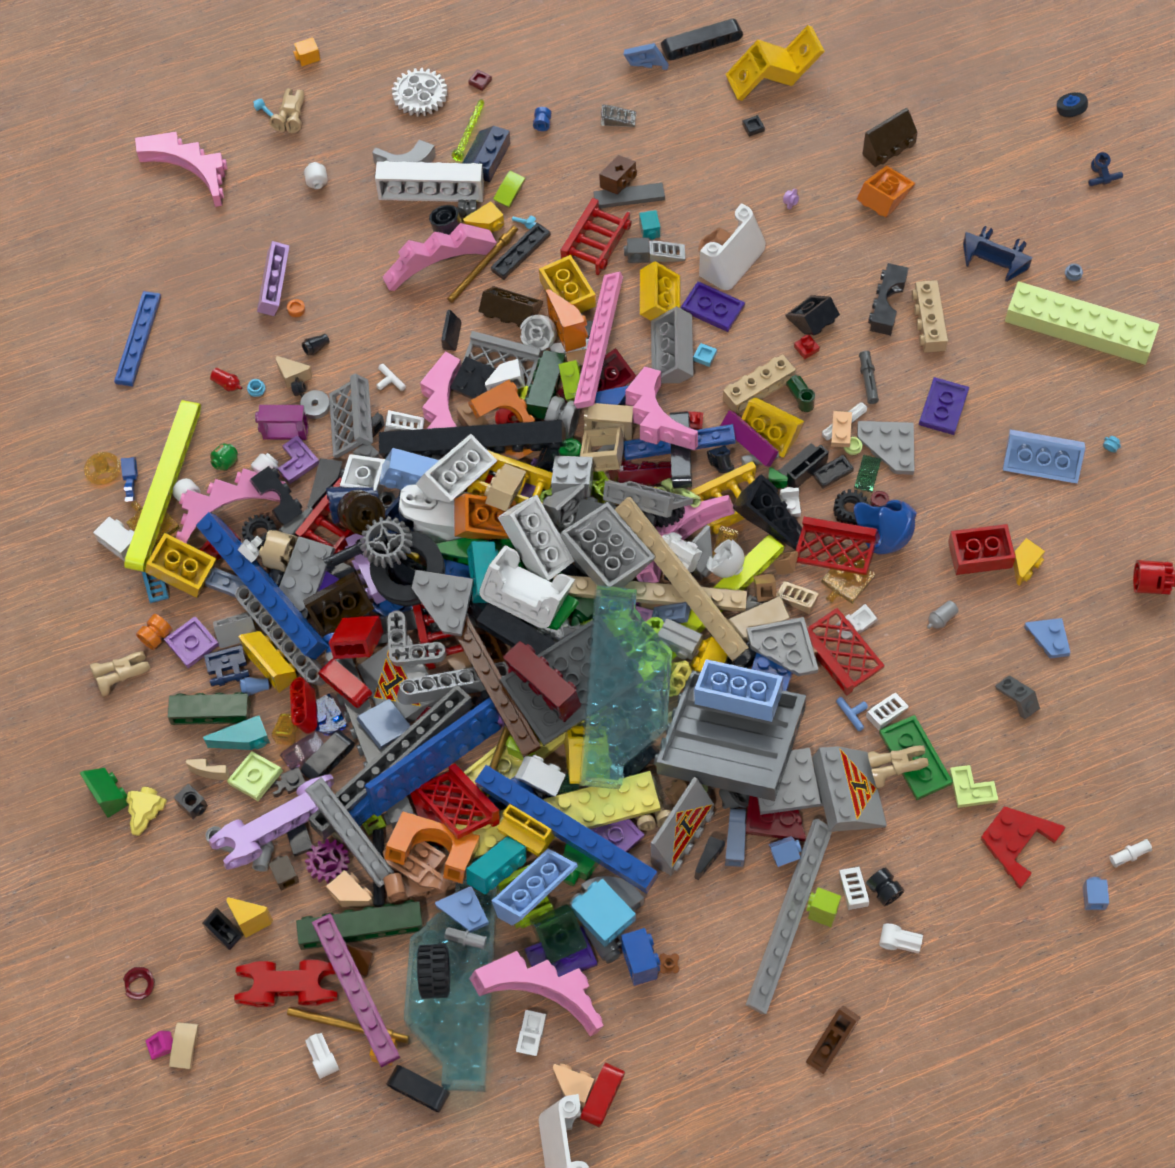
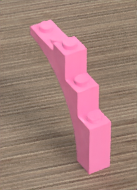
[135,132,228,207]
[383,223,497,291]
[420,351,461,429]
[626,367,698,450]
[176,468,286,544]
[636,495,735,583]
[469,951,604,1037]

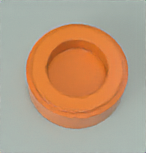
[287,299,305,317]

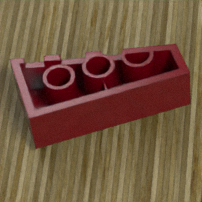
[503,641,581,723]

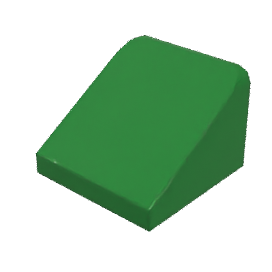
[768,467,788,489]

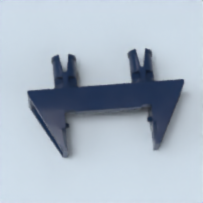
[963,226,1033,282]

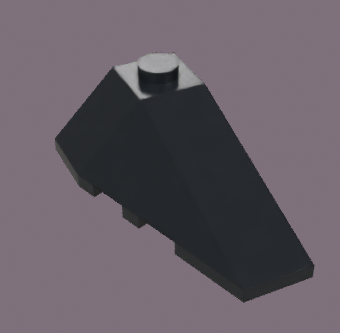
[733,474,802,550]

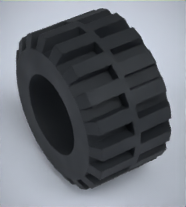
[417,944,450,999]

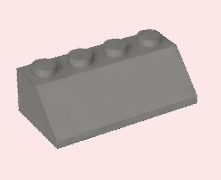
[651,306,693,383]

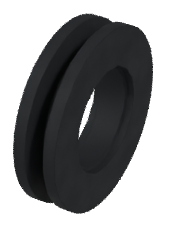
[370,531,445,606]

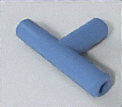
[836,697,868,731]

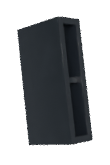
[778,443,829,488]

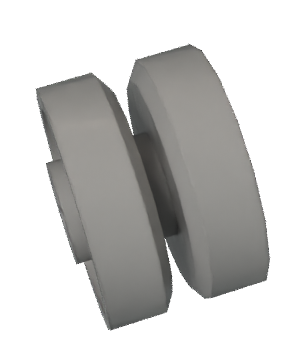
[545,396,580,439]

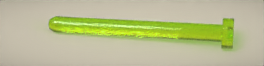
[451,99,484,161]

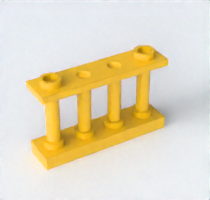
[467,450,552,505]
[690,461,756,535]

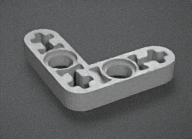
[387,611,447,666]

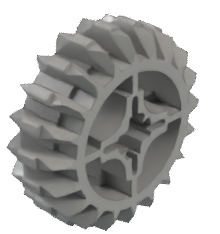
[360,516,413,568]

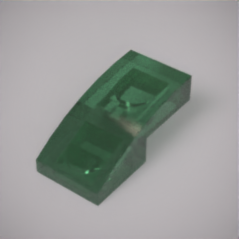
[854,455,881,493]

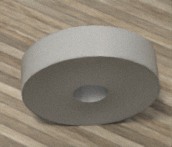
[300,390,330,419]

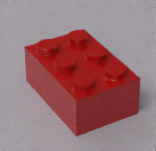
[948,524,1016,575]

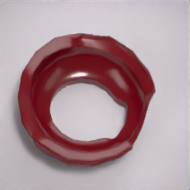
[123,967,155,1000]

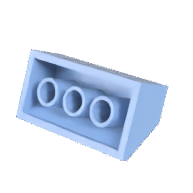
[1003,429,1085,484]
[492,849,578,926]

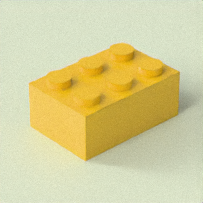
[539,255,596,313]
[145,533,216,598]

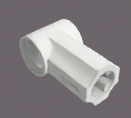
[879,923,923,954]
[305,1033,339,1079]

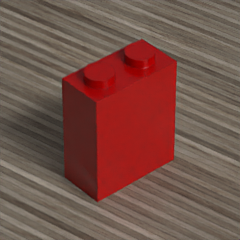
[329,616,383,659]

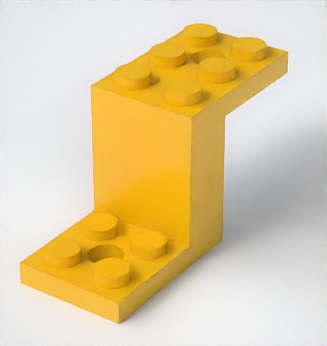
[725,25,825,101]

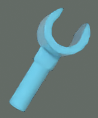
[253,99,273,117]
[512,215,536,229]

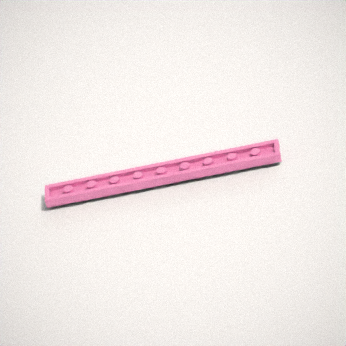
[574,272,623,409]

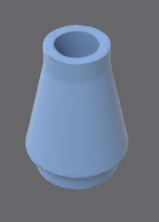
[240,677,269,696]

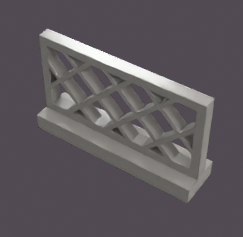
[463,331,542,388]
[329,373,373,458]
[603,480,693,518]

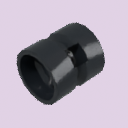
[866,867,905,907]

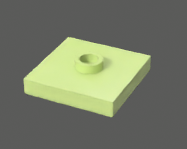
[227,751,283,801]

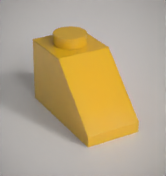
[463,201,504,233]

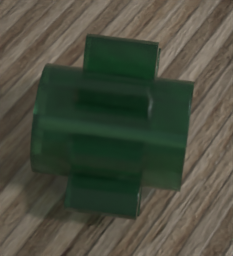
[559,773,579,794]

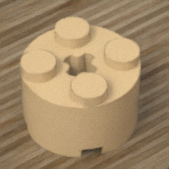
[259,530,298,572]

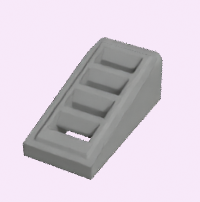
[649,241,685,262]

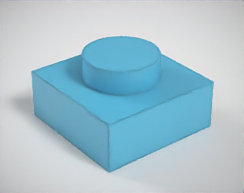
[693,343,717,367]

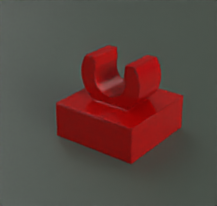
[794,335,820,360]
[689,411,703,430]

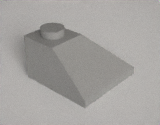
[542,484,585,527]
[692,525,712,581]

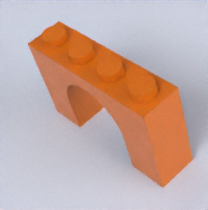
[468,380,535,460]
[385,811,480,884]

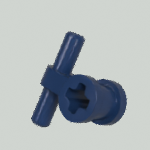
[1088,152,1123,186]

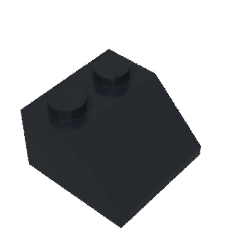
[785,295,840,336]

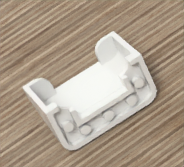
[699,203,766,290]
[479,545,575,628]
[539,1094,589,1168]

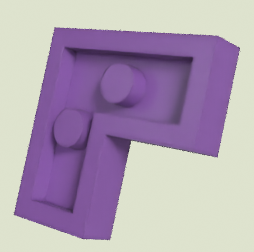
[278,435,319,484]

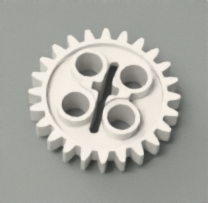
[392,68,448,117]

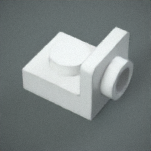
[779,487,801,517]

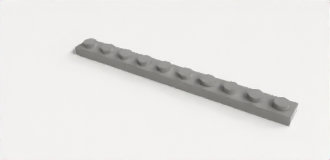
[746,819,832,1014]

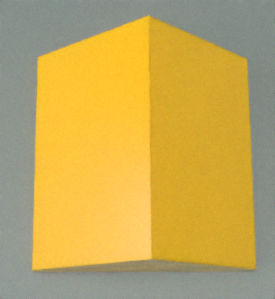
[226,897,273,938]

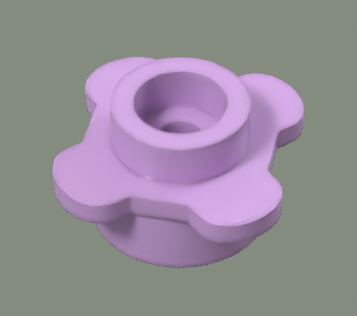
[783,188,799,209]

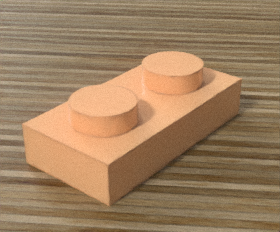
[831,411,852,447]

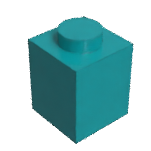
[639,210,660,240]

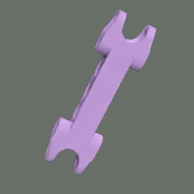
[209,774,334,870]

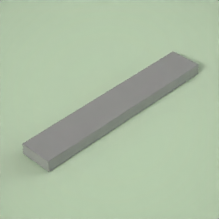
[305,777,394,887]

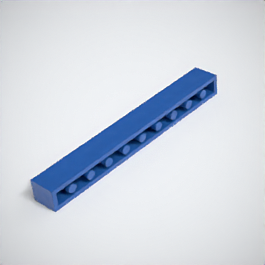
[196,512,328,660]
[475,765,658,894]

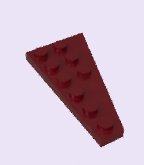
[745,795,806,842]

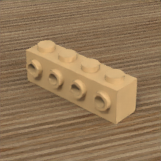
[912,280,948,352]
[723,354,796,414]

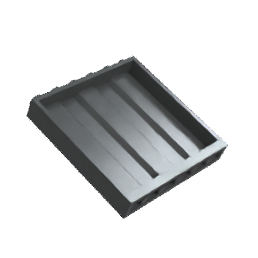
[654,670,806,801]

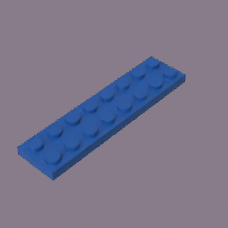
[365,697,501,817]

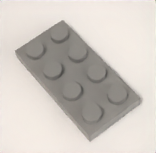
[279,536,335,620]

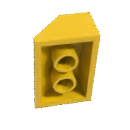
[640,261,680,321]
[741,397,804,458]
[238,631,297,693]

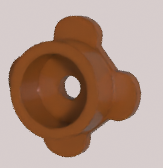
[659,953,680,974]

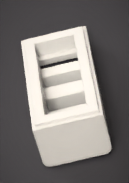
[384,410,424,432]
[866,693,909,731]
[839,867,869,910]

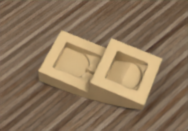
[186,759,229,780]
[169,1022,199,1069]

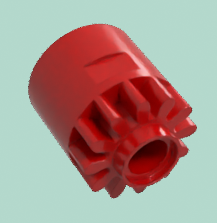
[1133,560,1175,595]

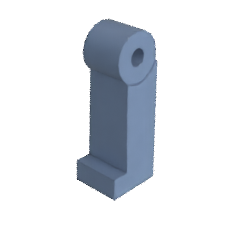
[725,808,746,867]

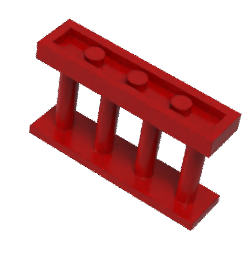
[560,198,632,275]
[295,478,355,562]
[412,604,464,670]

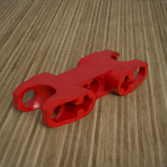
[234,960,339,1008]

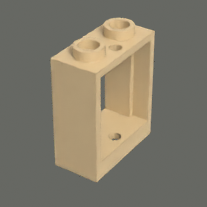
[584,403,634,441]
[580,426,624,472]

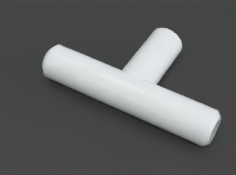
[376,364,406,391]

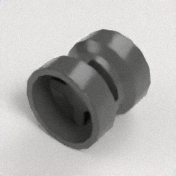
[458,199,477,217]

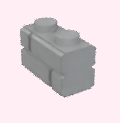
[656,618,702,660]

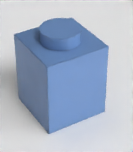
[769,836,802,867]
[1083,877,1109,910]

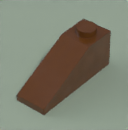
[806,1006,861,1074]

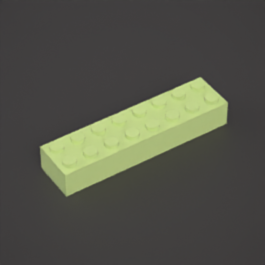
[1005,281,1159,365]

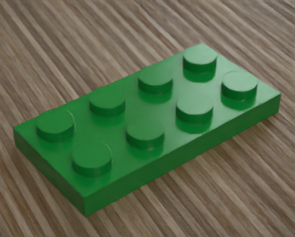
[879,715,953,801]

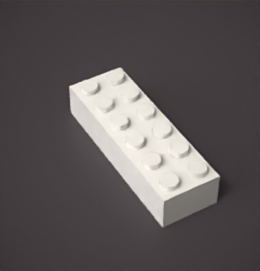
[375,161,484,202]

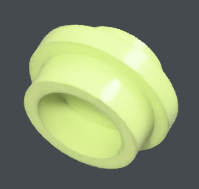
[844,437,862,455]

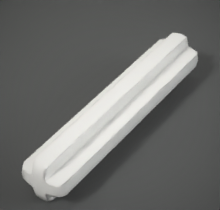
[822,402,867,440]

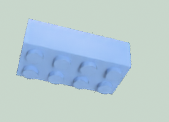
[379,448,439,490]
[694,659,783,722]

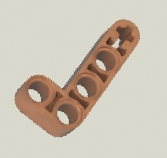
[383,866,467,905]

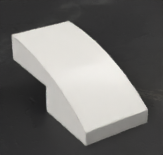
[835,604,878,640]
[516,1010,547,1056]

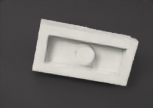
[238,536,263,563]

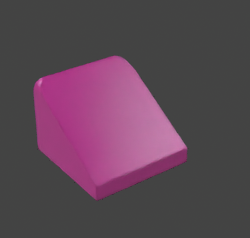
[145,1031,173,1060]

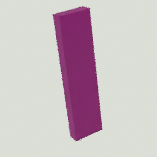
[720,410,779,467]

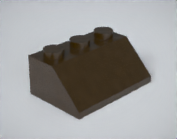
[862,108,918,167]
[478,286,543,327]
[303,571,375,637]

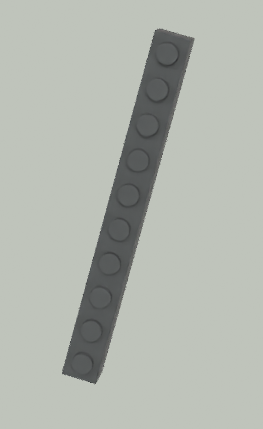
[324,652,414,830]
[308,685,472,840]

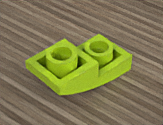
[493,171,526,208]

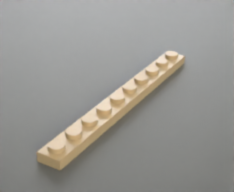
[615,497,748,661]
[553,575,747,612]

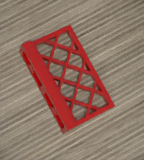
[796,516,880,575]
[806,608,885,696]
[415,764,500,839]

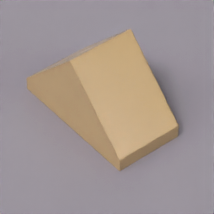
[276,356,313,388]

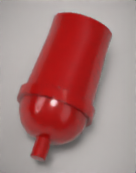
[210,368,242,392]

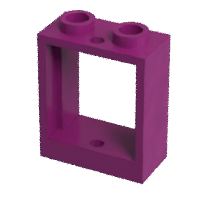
[255,405,309,440]

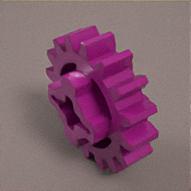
[305,839,350,884]

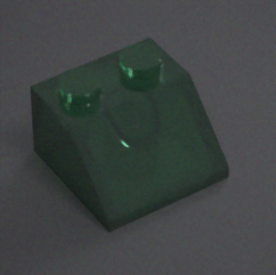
[530,904,587,964]

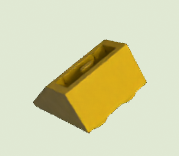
[564,726,610,784]

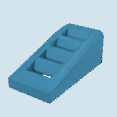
[142,572,169,604]

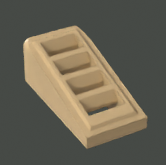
[777,581,819,614]

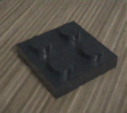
[450,356,496,399]

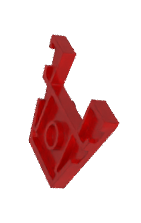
[980,806,1066,889]

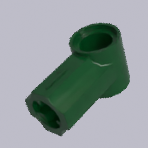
[786,375,815,412]

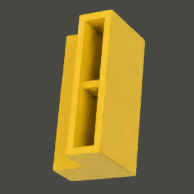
[497,804,554,857]

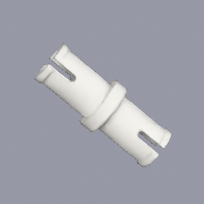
[1109,839,1152,868]

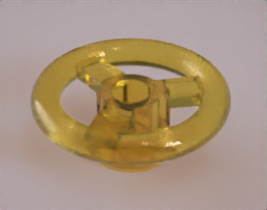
[84,452,121,485]

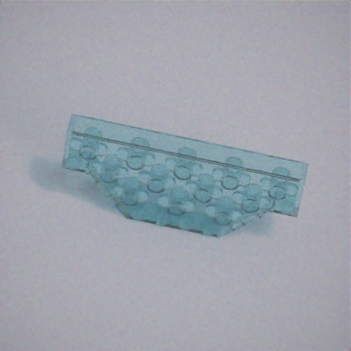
[579,585,672,789]
[404,879,499,1092]

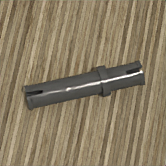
[859,351,879,404]

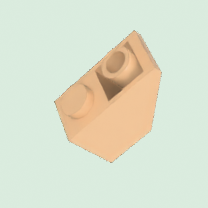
[326,870,374,907]
[553,1064,594,1107]

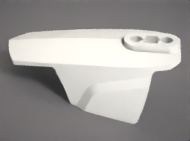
[399,485,473,544]

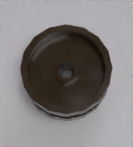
[337,490,385,536]

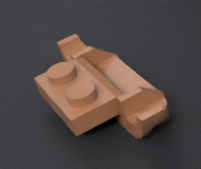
[382,841,450,892]

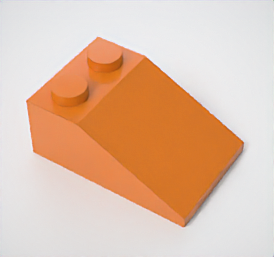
[856,165,915,217]
[546,289,588,352]
[454,493,516,539]

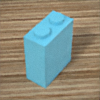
[571,879,636,947]

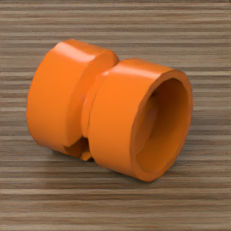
[136,613,173,650]

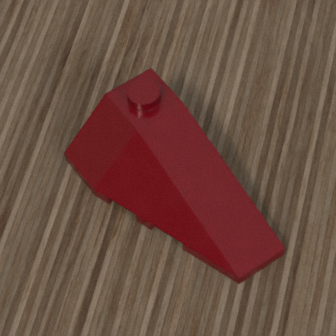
[557,348,637,404]
[608,461,672,487]

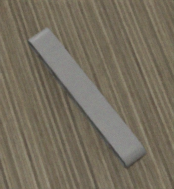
[235,585,326,686]
[397,662,508,705]

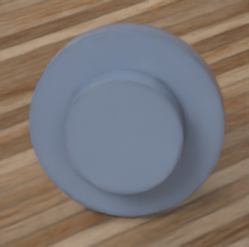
[1065,264,1083,281]

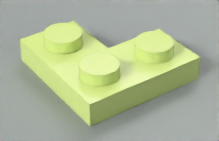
[949,765,998,808]

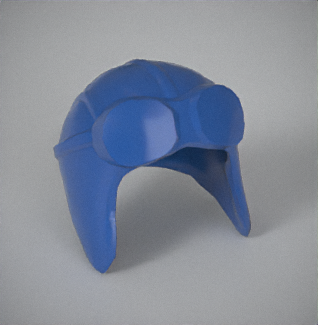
[854,500,917,555]

